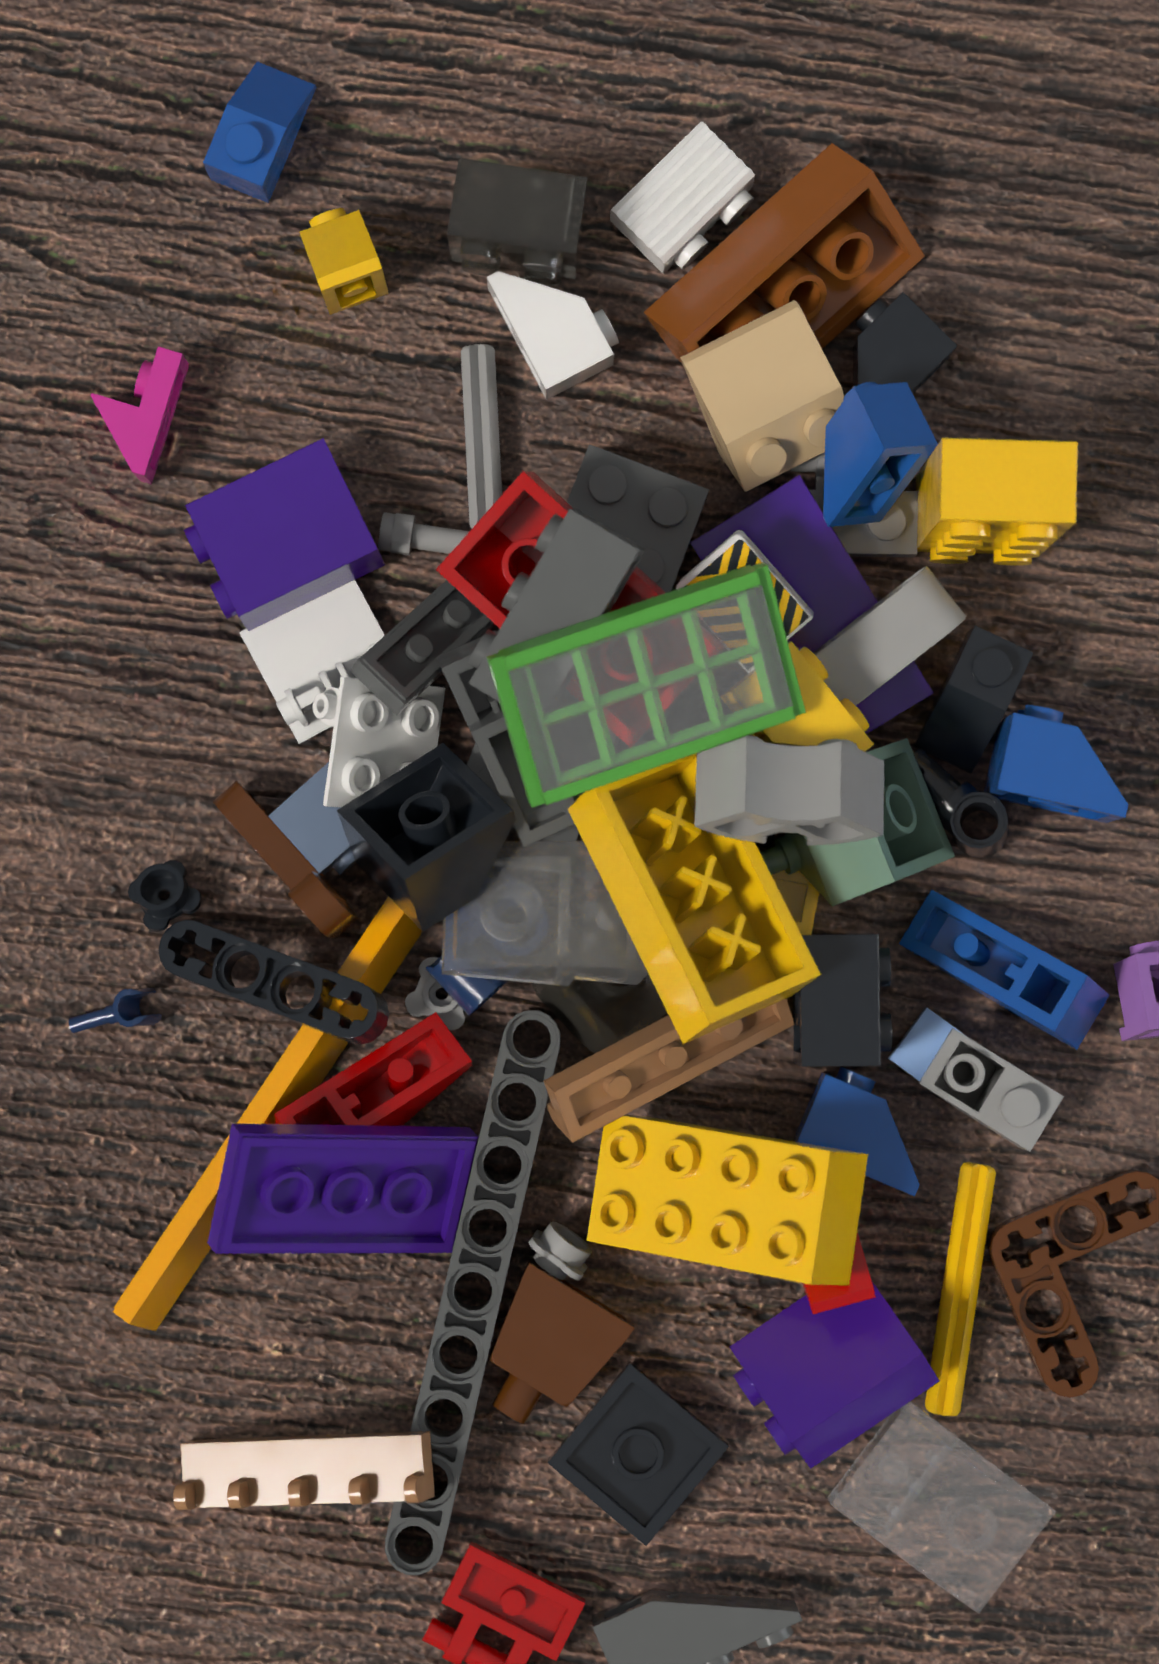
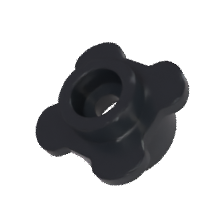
[128,860,202,932]

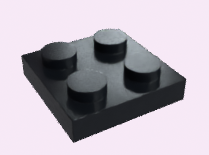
[547,1361,729,1546]

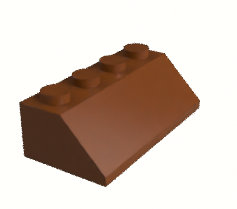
[644,143,925,364]

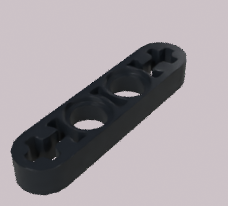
[158,920,389,1045]

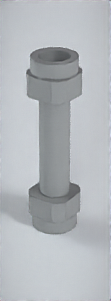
[378,512,469,556]

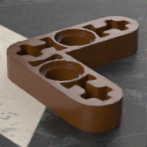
[213,780,360,939]
[988,1170,1159,1398]

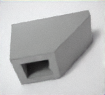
[919,1028,1064,1152]

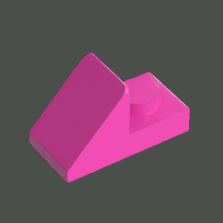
[90,346,189,484]

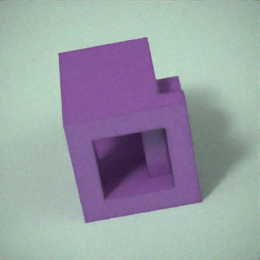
[1113,941,1159,1041]

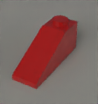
[274,1012,472,1126]

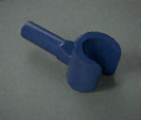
[68,988,162,1033]

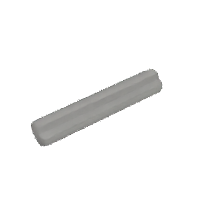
[461,344,502,529]

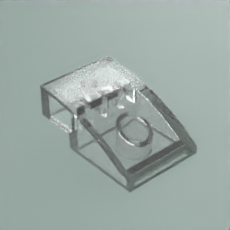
[441,841,648,986]
[827,1400,1056,1613]

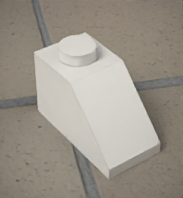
[487,271,619,400]

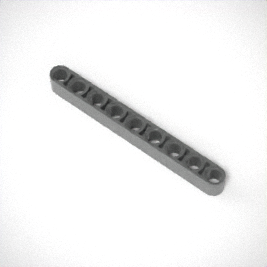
[385,1010,561,1575]

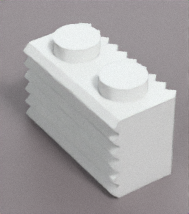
[610,121,755,274]

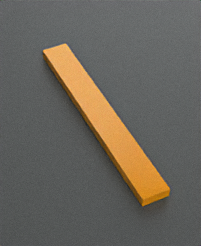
[113,896,422,1331]

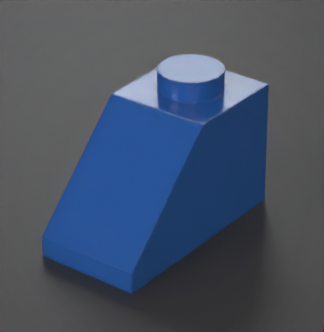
[203,62,316,203]
[823,382,938,527]
[793,1067,920,1197]

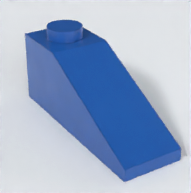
[899,889,1110,1050]

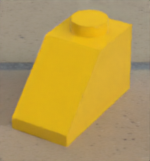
[299,208,389,315]

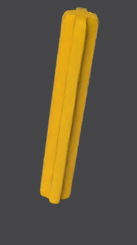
[925,1162,996,1417]

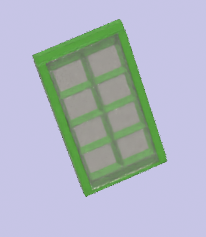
[486,562,806,808]

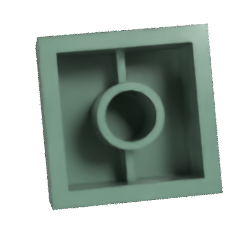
[760,738,955,906]

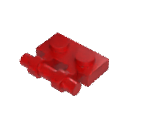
[422,1541,585,1664]

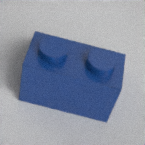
[984,705,1128,823]

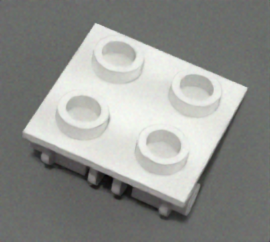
[239,580,385,744]
[313,677,445,807]

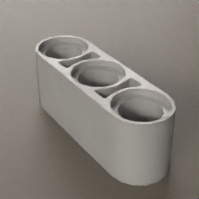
[813,566,967,706]

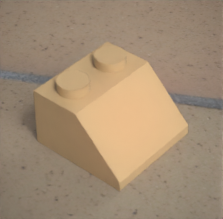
[680,300,845,492]

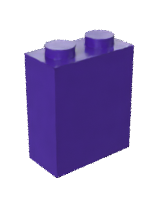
[183,438,385,632]
[730,1281,939,1469]

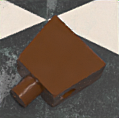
[490,1258,635,1424]

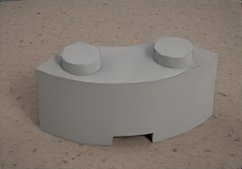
[695,735,884,845]

